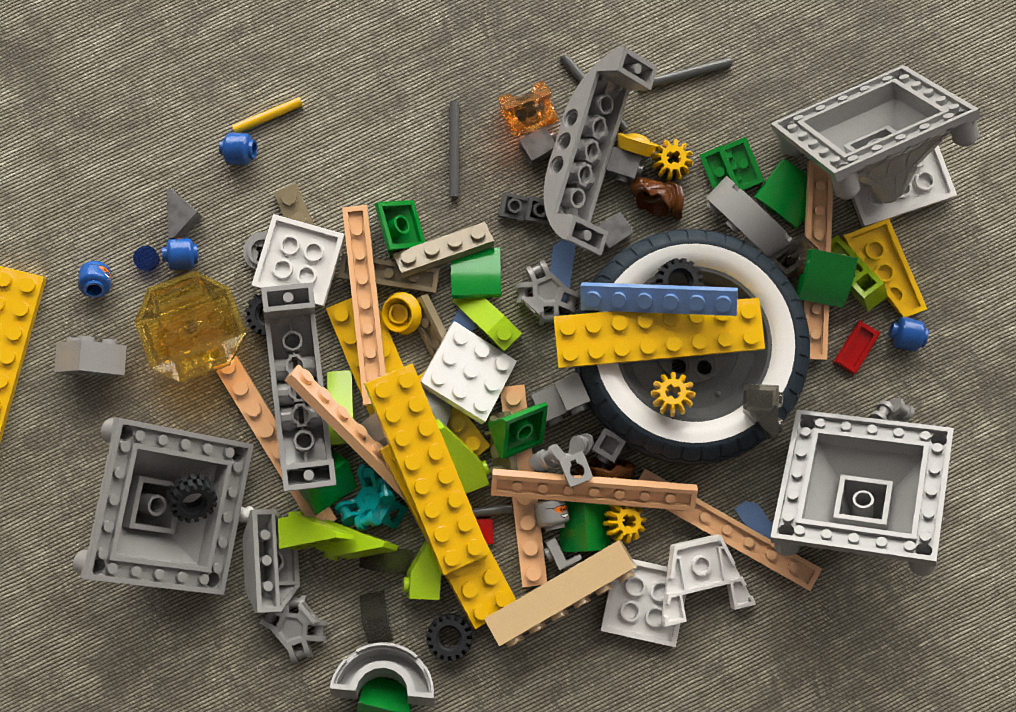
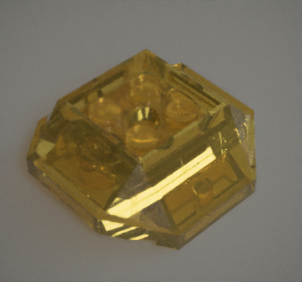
[134,271,248,383]

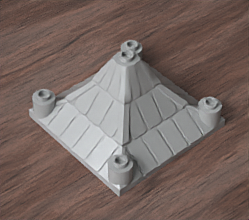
[771,65,981,203]
[770,410,954,576]
[73,417,254,595]

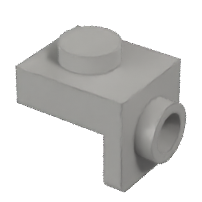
[543,538,582,571]

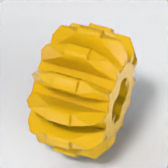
[651,139,694,181]
[651,372,695,417]
[603,505,647,543]

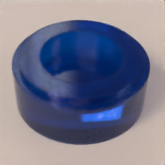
[133,246,160,271]

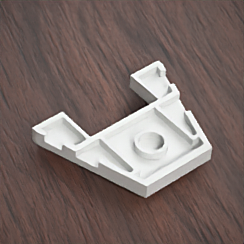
[661,534,756,627]

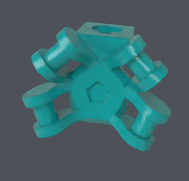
[335,465,408,531]

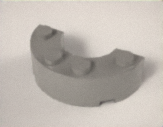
[706,176,798,265]
[329,642,434,707]

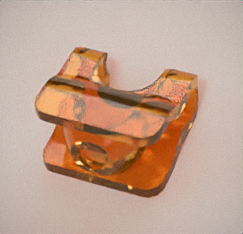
[498,80,558,136]

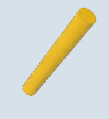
[232,97,303,133]

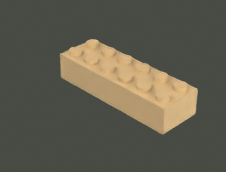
[484,540,637,648]

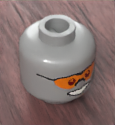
[534,499,570,531]

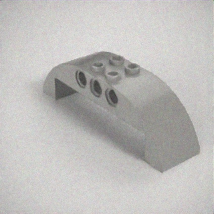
[544,46,658,256]
[261,282,336,492]

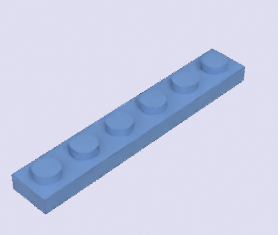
[580,282,738,316]

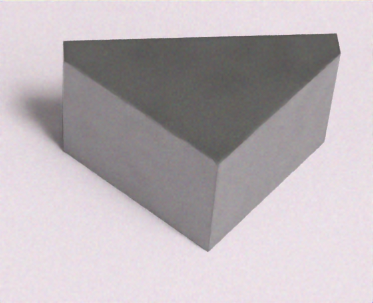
[167,189,202,239]

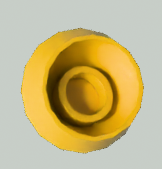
[617,133,658,157]
[381,292,422,335]

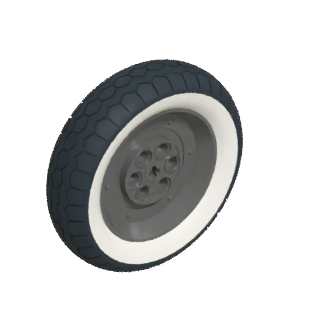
[575,229,810,465]

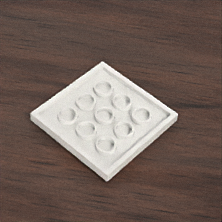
[851,146,957,228]

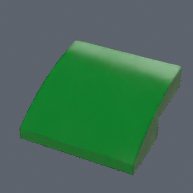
[699,136,765,191]
[754,159,807,228]
[451,247,502,299]
[796,249,858,308]

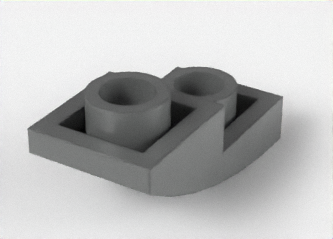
[498,192,549,226]

